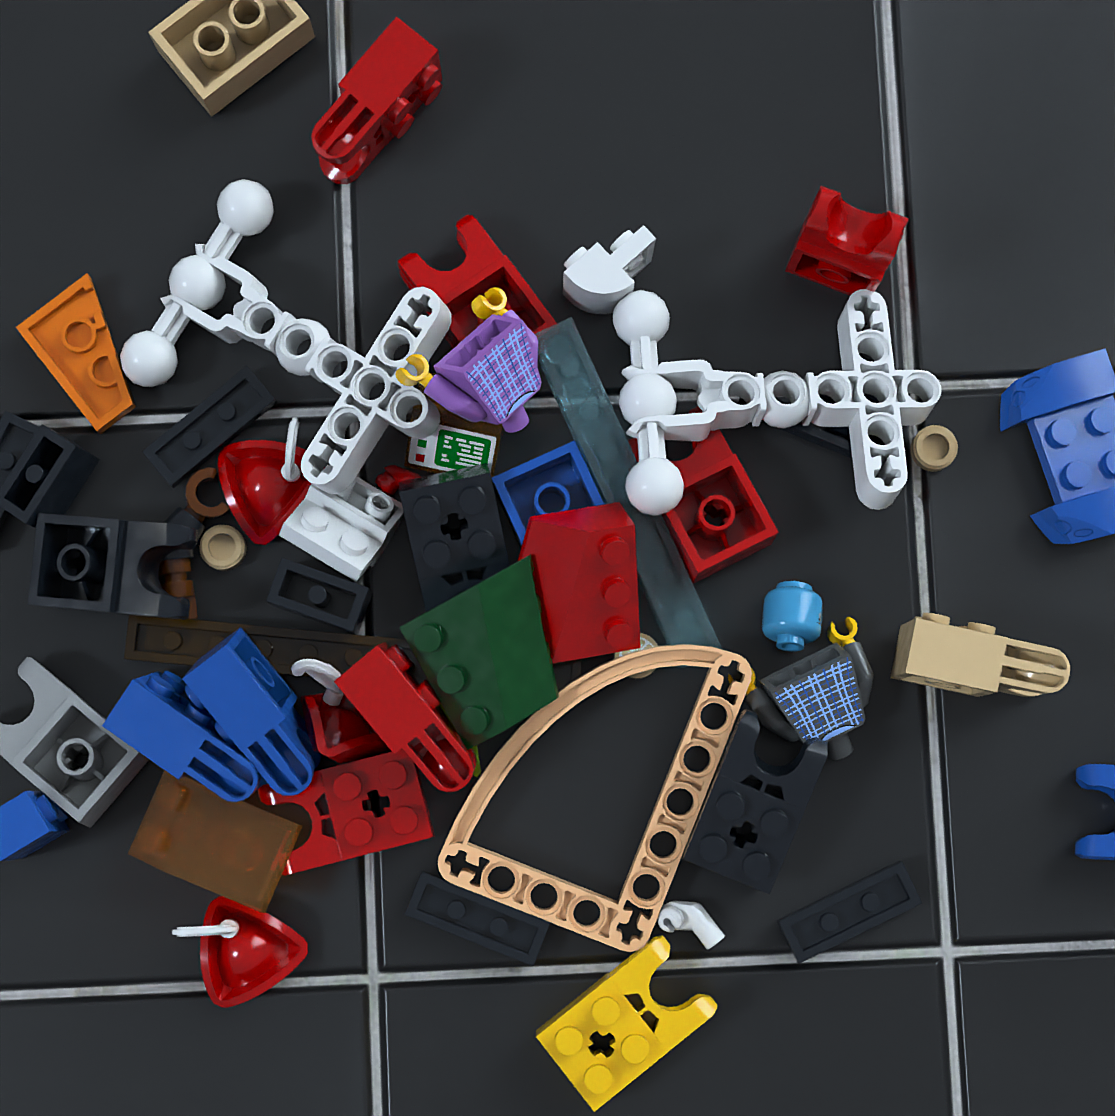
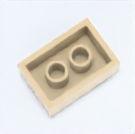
[148,0,315,117]

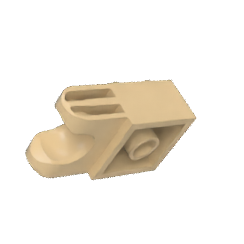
[890,613,1070,697]

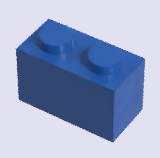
[0,791,70,861]

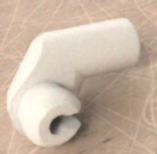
[657,901,725,950]

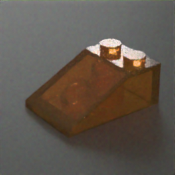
[128,770,302,913]

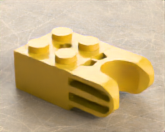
[536,935,718,1112]

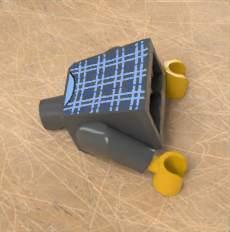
[728,617,874,760]

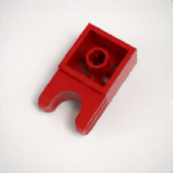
[311,16,443,184]
[785,185,909,296]
[397,215,558,354]
[624,406,779,584]
[334,642,477,792]
[258,749,435,876]

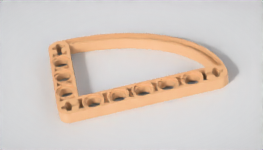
[438,644,752,952]

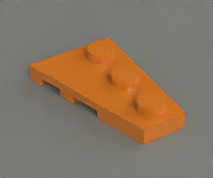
[16,273,136,434]

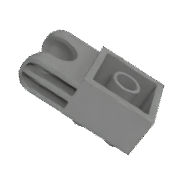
[0,657,150,828]

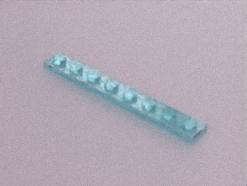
[535,317,722,669]

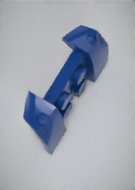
[1000,349,1115,544]

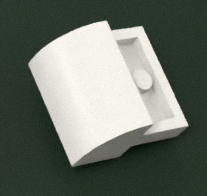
[563,225,656,314]
[279,465,404,582]

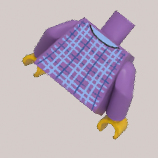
[395,287,542,433]

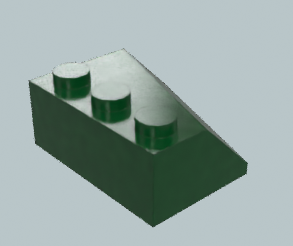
[399,554,559,750]

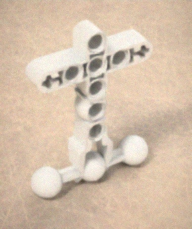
[120,179,452,494]
[613,289,941,516]

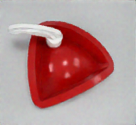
[218,417,325,545]
[291,659,389,763]
[172,896,308,1008]

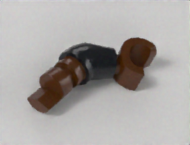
[158,468,230,619]

